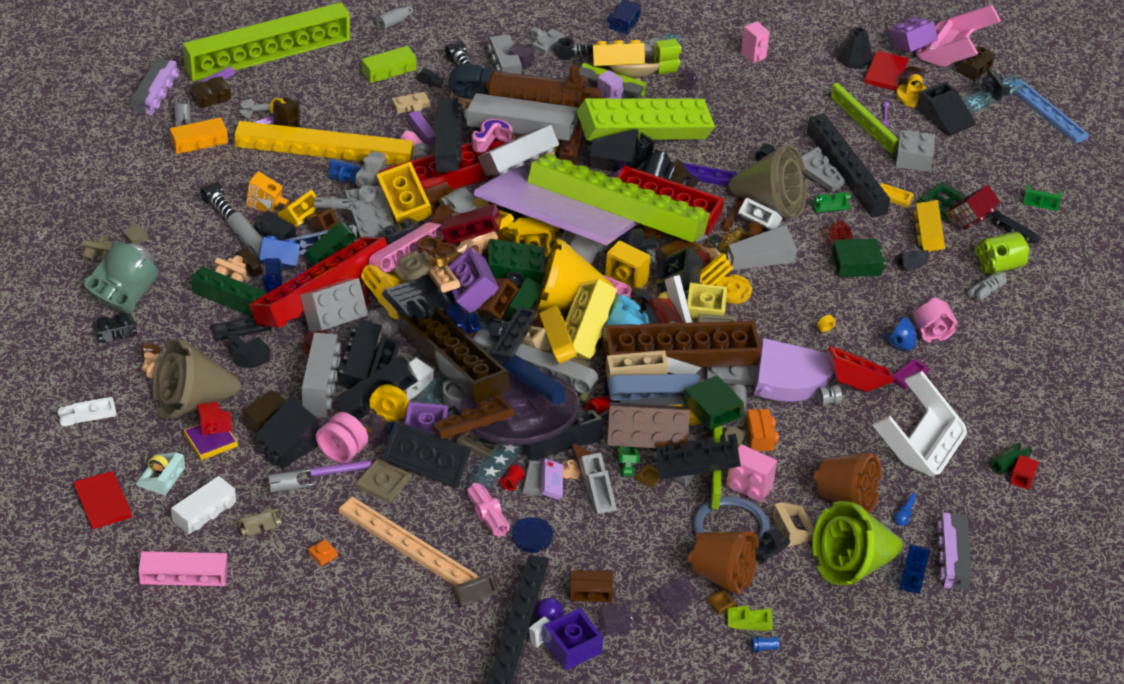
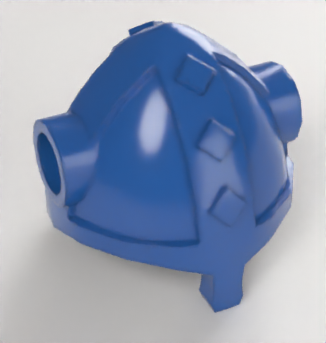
[883,317,917,351]

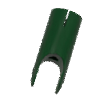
[990,442,1032,475]

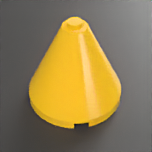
[535,239,614,312]

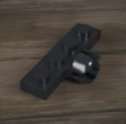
[488,307,538,363]

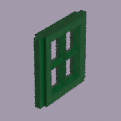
[917,182,966,224]

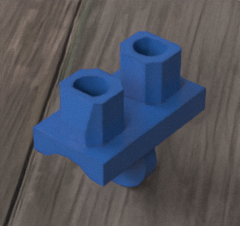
[328,159,362,184]

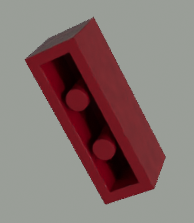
[441,204,502,244]

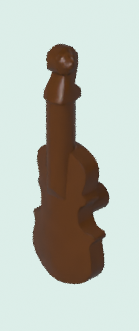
[417,236,462,257]

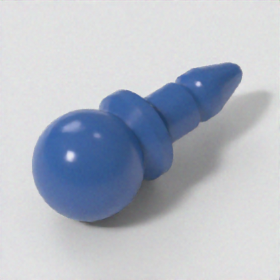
[893,493,916,526]

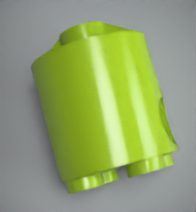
[975,231,1029,275]

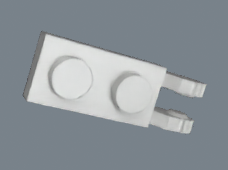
[57,397,116,426]

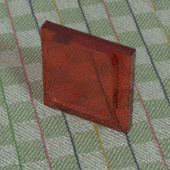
[649,298,684,323]

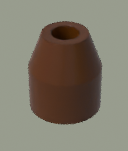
[141,343,160,358]

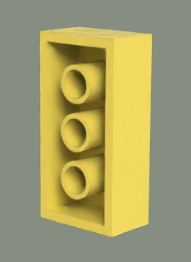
[565,279,617,360]

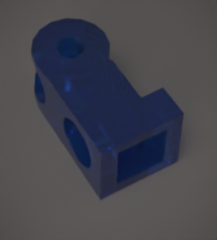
[446,304,481,335]

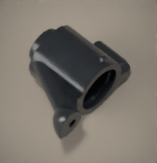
[635,150,676,181]

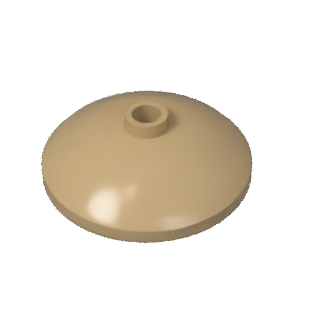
[610,63,660,81]

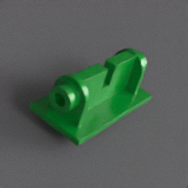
[811,192,851,213]

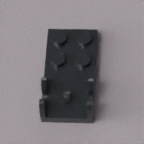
[381,420,472,487]

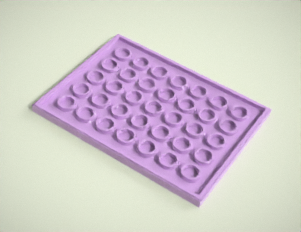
[474,166,638,245]

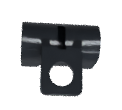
[254,210,297,241]

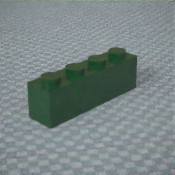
[191,266,266,317]

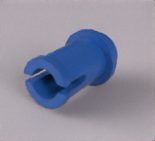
[751,635,779,653]

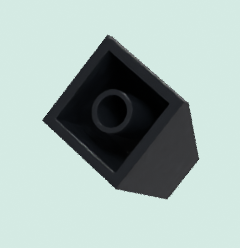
[587,129,639,172]
[255,397,318,469]

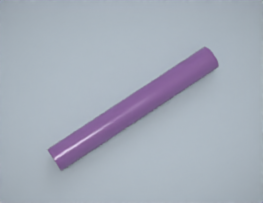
[310,460,371,477]

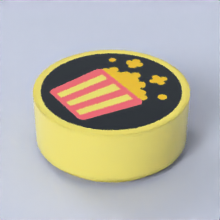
[148,455,169,475]

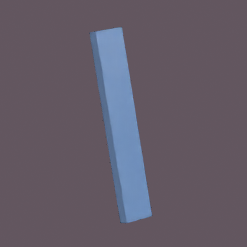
[1009,79,1089,144]

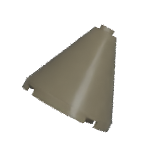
[728,146,807,218]
[153,338,241,419]

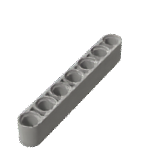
[472,329,598,394]

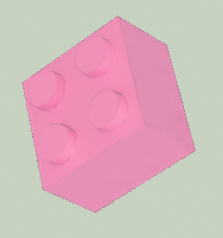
[726,444,777,502]

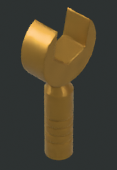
[428,252,461,267]

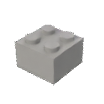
[896,130,935,172]

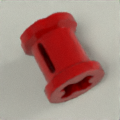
[500,465,525,491]

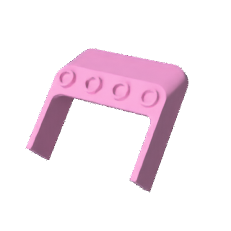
[915,4,1001,67]

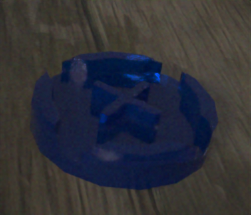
[512,517,553,553]

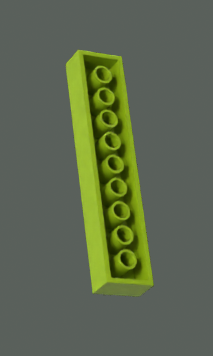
[183,2,350,82]
[527,154,710,242]

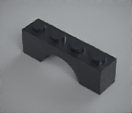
[335,356,418,420]

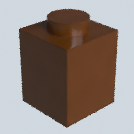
[307,208,339,233]

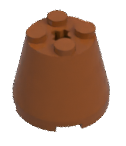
[814,452,882,513]
[688,531,759,594]

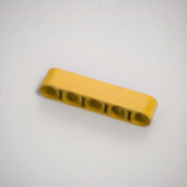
[539,305,578,364]

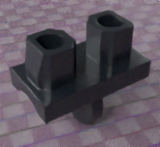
[981,69,1011,101]
[755,528,790,564]

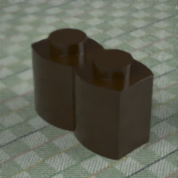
[190,77,231,108]

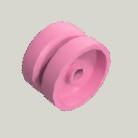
[316,412,368,464]

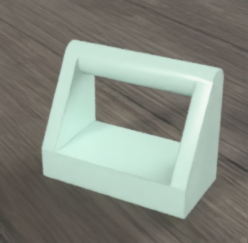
[136,452,185,495]

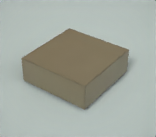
[123,224,149,244]
[724,426,747,448]

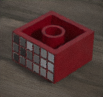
[946,184,1000,230]

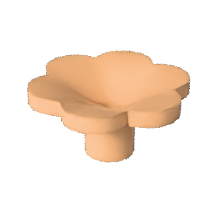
[562,460,581,479]

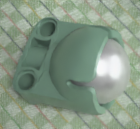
[84,242,159,314]

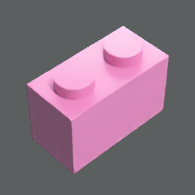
[741,22,770,63]

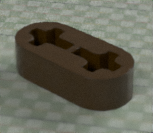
[236,248,263,277]

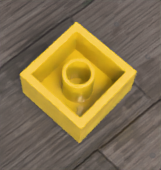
[605,241,651,292]

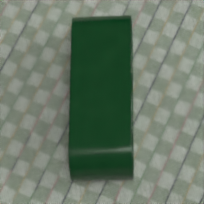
[305,222,356,266]

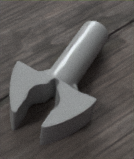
[239,98,270,118]

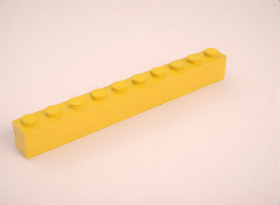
[235,121,413,165]

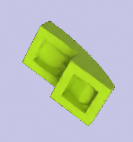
[728,605,773,631]

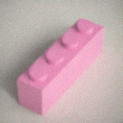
[139,551,228,586]

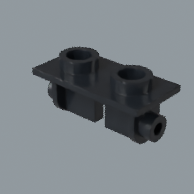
[635,132,655,167]

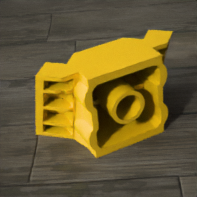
[500,217,560,257]

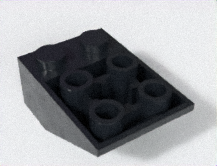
[917,81,976,136]

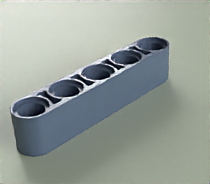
[607,374,700,401]

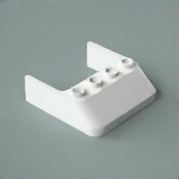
[873,371,967,477]

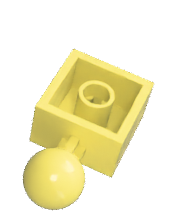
[657,283,727,323]

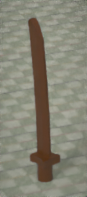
[722,198,745,232]

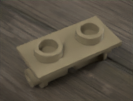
[237,508,282,537]

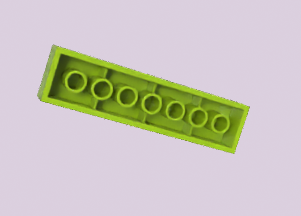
[576,99,715,140]

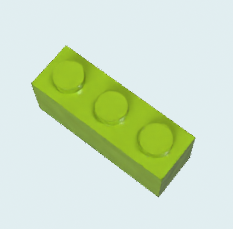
[362,46,417,83]

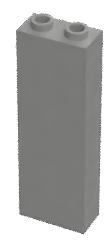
[464,93,578,141]

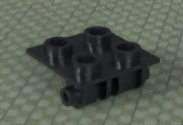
[92,312,138,343]

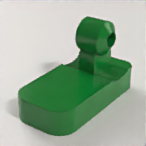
[616,446,639,476]

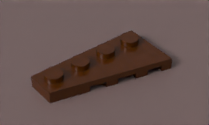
[432,394,515,439]

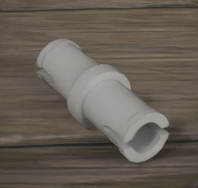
[314,196,353,211]

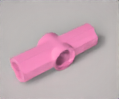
[467,482,510,537]

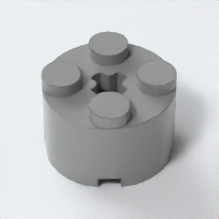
[439,188,478,213]

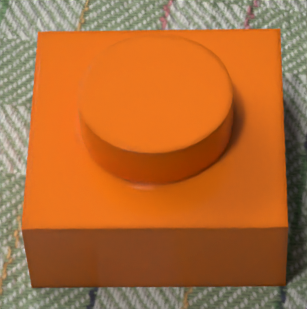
[308,539,338,566]

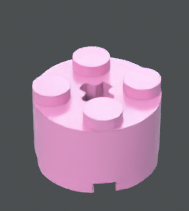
[913,298,958,342]

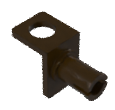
[667,156,699,188]

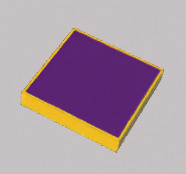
[183,424,238,460]

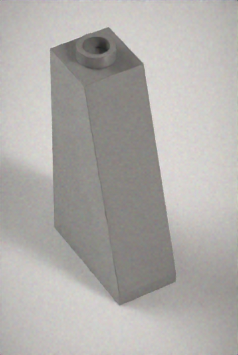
[725,225,797,270]

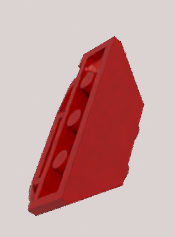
[827,346,895,392]

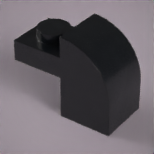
[227,332,270,368]

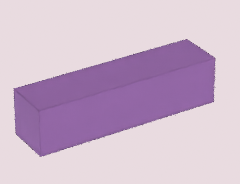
[408,111,436,146]

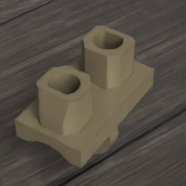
[82,235,113,263]

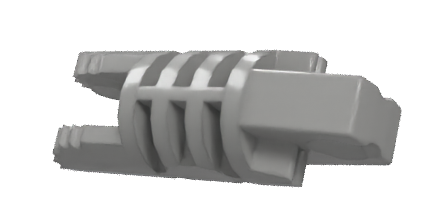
[967,271,1007,300]

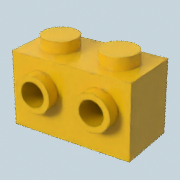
[277,190,317,228]

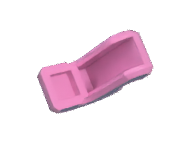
[472,119,513,153]

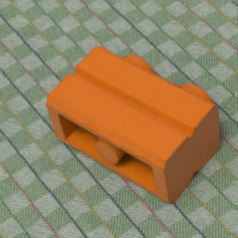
[745,409,779,451]

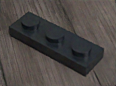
[989,210,1041,243]

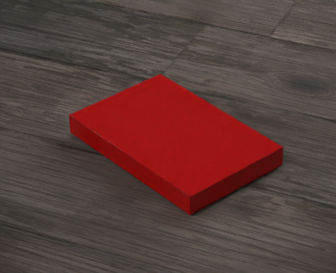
[864,50,909,91]
[73,471,132,529]

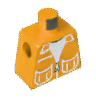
[246,171,290,213]

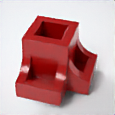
[198,402,232,435]

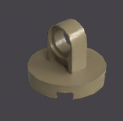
[395,251,431,281]

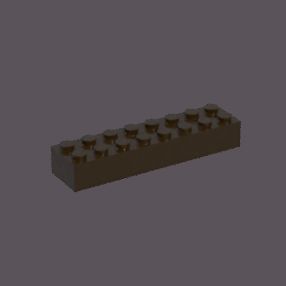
[398,308,509,404]

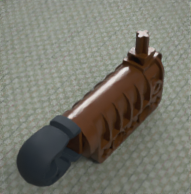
[448,64,602,123]

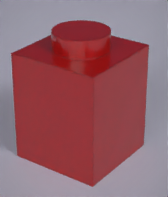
[1010,455,1039,490]

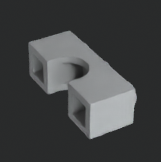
[487,35,522,74]

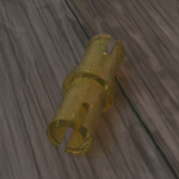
[719,227,745,252]

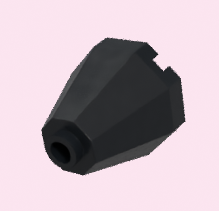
[838,27,872,69]

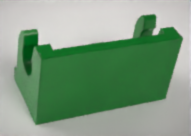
[1023,184,1062,211]

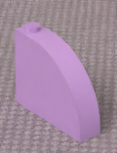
[754,338,833,402]

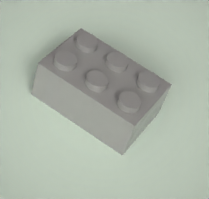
[300,278,368,331]

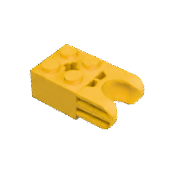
[361,265,410,319]

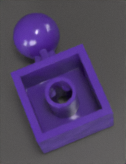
[536,598,604,671]

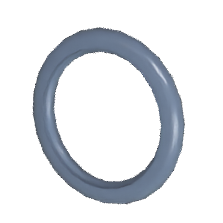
[693,496,770,540]

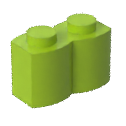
[653,39,682,75]

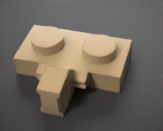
[392,92,430,113]

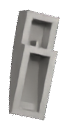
[578,453,617,514]

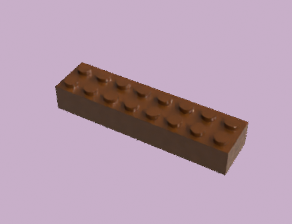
[601,321,762,367]

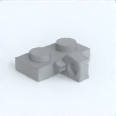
[530,27,565,55]

